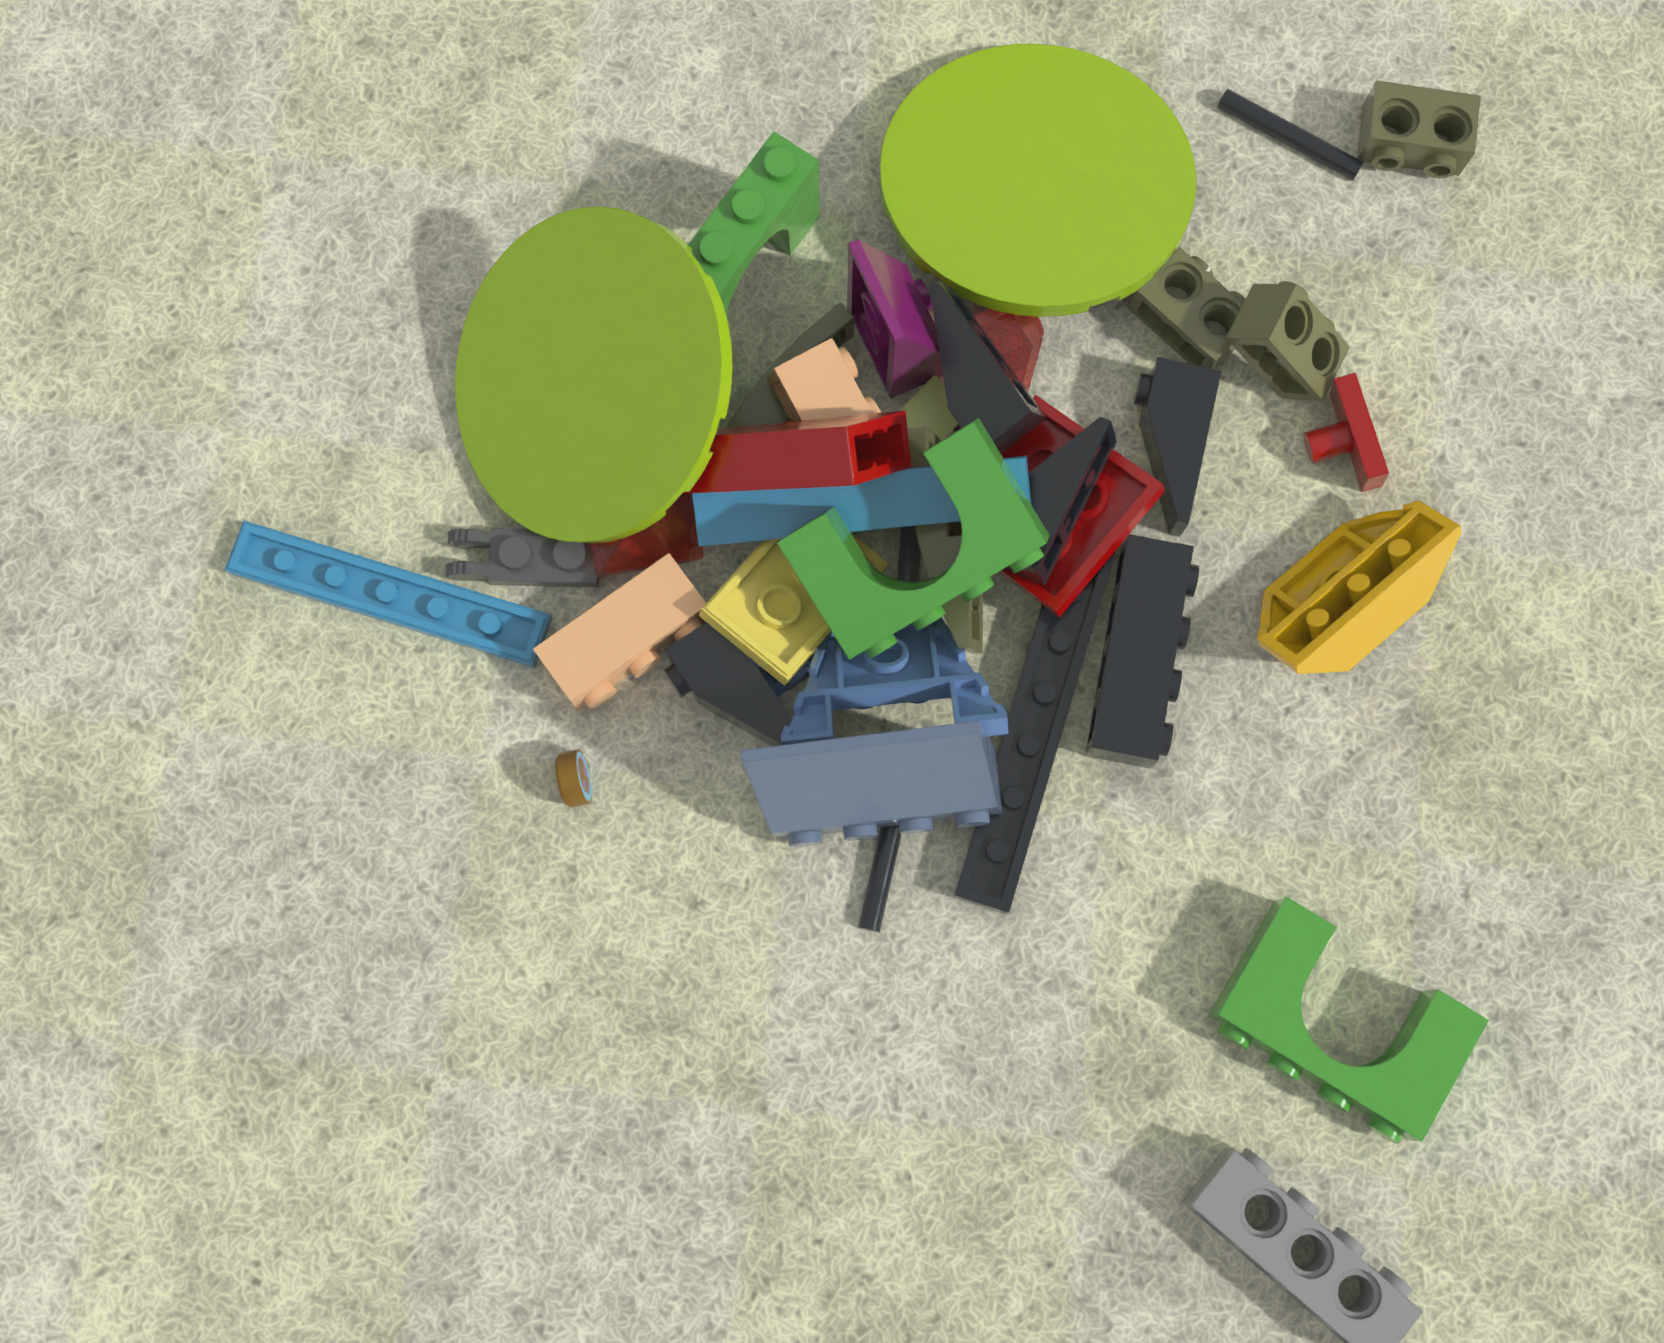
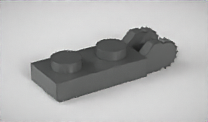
[446,528,601,588]

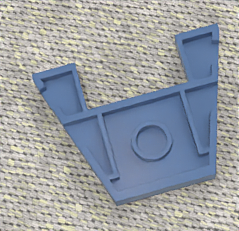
[781,617,1008,745]

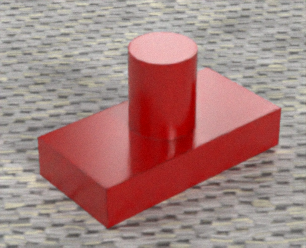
[1303,372,1389,492]

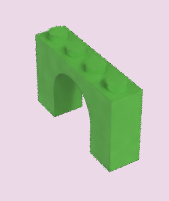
[688,131,820,325]
[777,418,1050,660]
[1208,896,1489,1144]

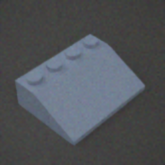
[741,721,1002,847]

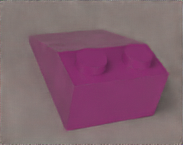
[847,239,943,399]

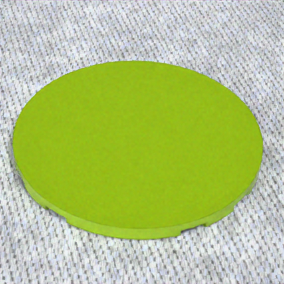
[879,44,1196,317]
[455,206,733,543]

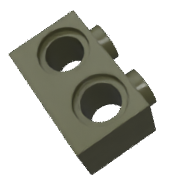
[1357,80,1481,178]
[1129,247,1246,369]
[1226,281,1350,401]

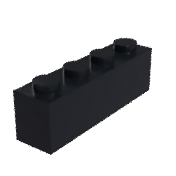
[1085,534,1199,769]

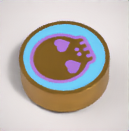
[555,749,592,808]

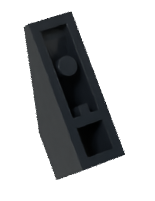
[930,282,1047,454]
[1133,357,1221,537]
[1004,417,1117,586]
[664,622,792,746]

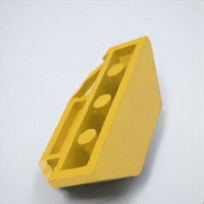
[1257,500,1462,674]

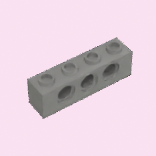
[1182,1148,1423,1343]

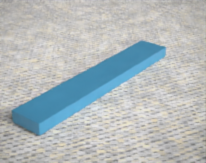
[692,456,1031,547]
[225,520,552,668]

